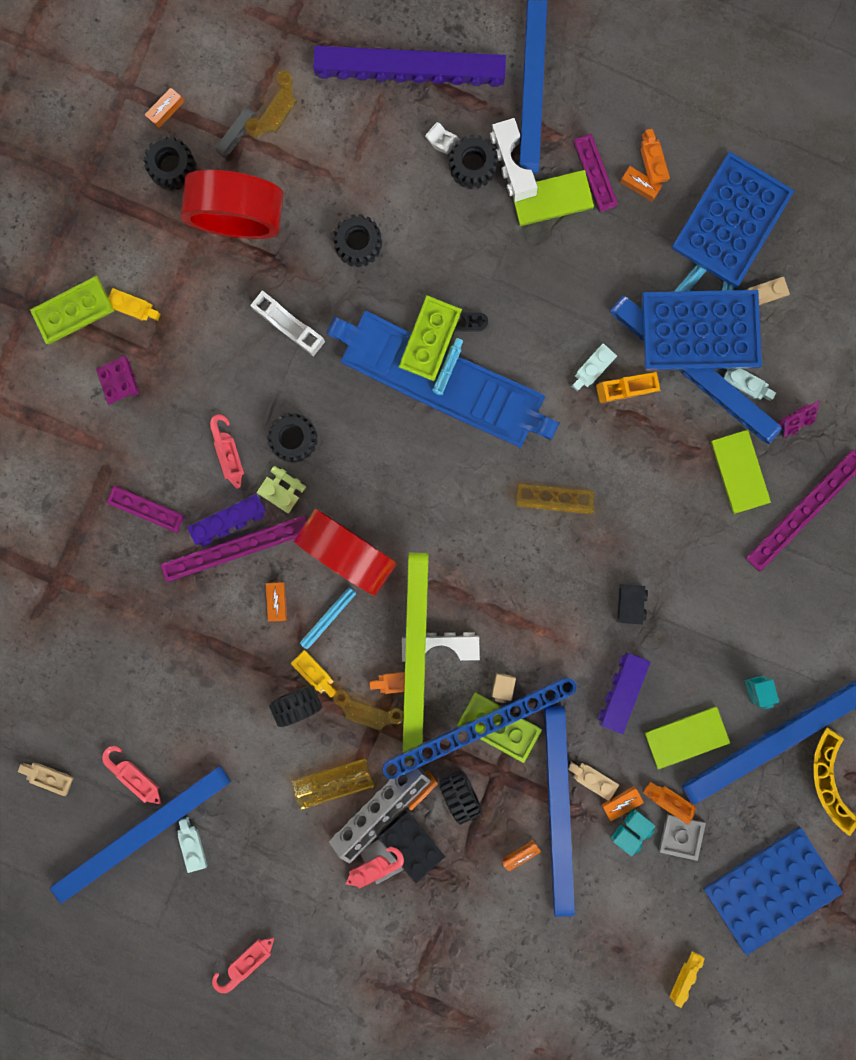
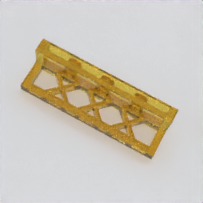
[516,484,595,515]
[292,758,374,810]

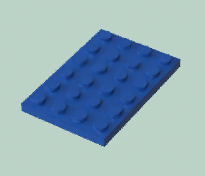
[671,151,795,288]
[642,290,762,370]
[703,826,843,956]

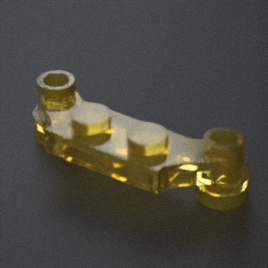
[245,70,297,138]
[333,690,404,730]

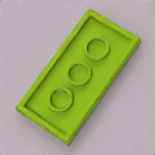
[512,170,594,226]
[30,276,114,345]
[399,295,462,381]
[710,430,771,514]
[457,692,542,763]
[644,706,730,769]

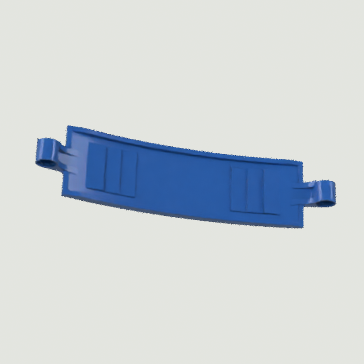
[326,310,560,448]

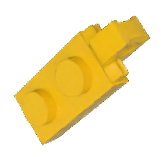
[109,288,161,321]
[291,650,338,697]
[669,951,705,1008]

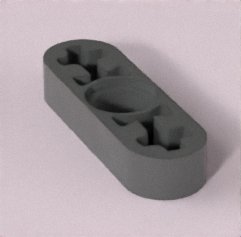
[216,107,257,158]

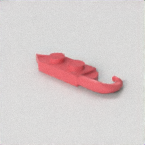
[210,414,244,489]
[102,746,162,804]
[346,847,404,888]
[212,937,274,993]

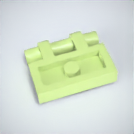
[256,466,306,514]

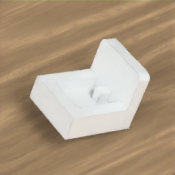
[426,122,460,155]

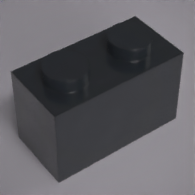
[617,584,648,625]

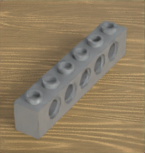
[329,760,431,864]

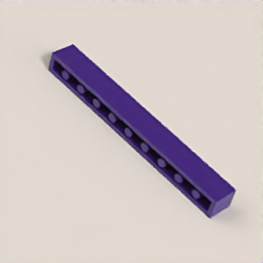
[313,46,506,87]

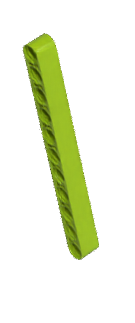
[403,552,428,759]

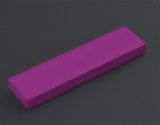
[573,133,618,213]
[106,486,185,533]

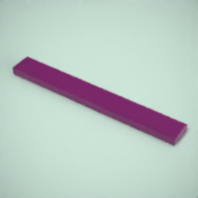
[745,450,856,572]
[160,515,307,582]

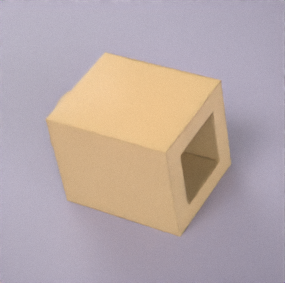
[491,673,516,703]

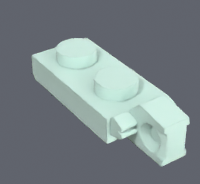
[572,344,617,391]
[723,368,776,401]
[177,817,207,873]

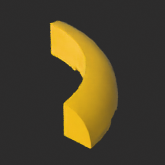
[813,727,856,836]

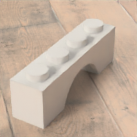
[490,118,538,202]
[250,291,325,357]
[402,632,480,662]

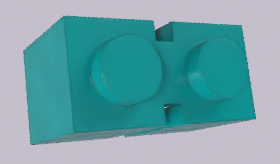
[744,676,779,709]
[611,808,655,857]

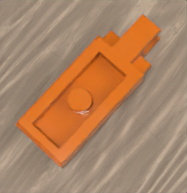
[640,129,670,184]
[369,672,405,694]
[643,782,696,825]

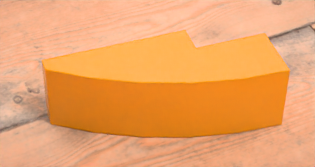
[596,372,661,403]

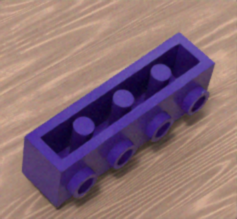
[187,494,268,547]
[598,652,651,734]

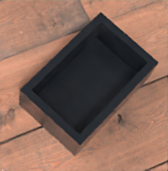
[377,811,445,883]

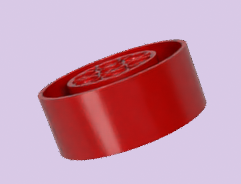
[180,170,284,239]
[293,508,398,596]

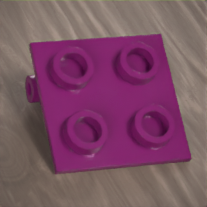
[96,356,140,405]
[778,400,820,438]

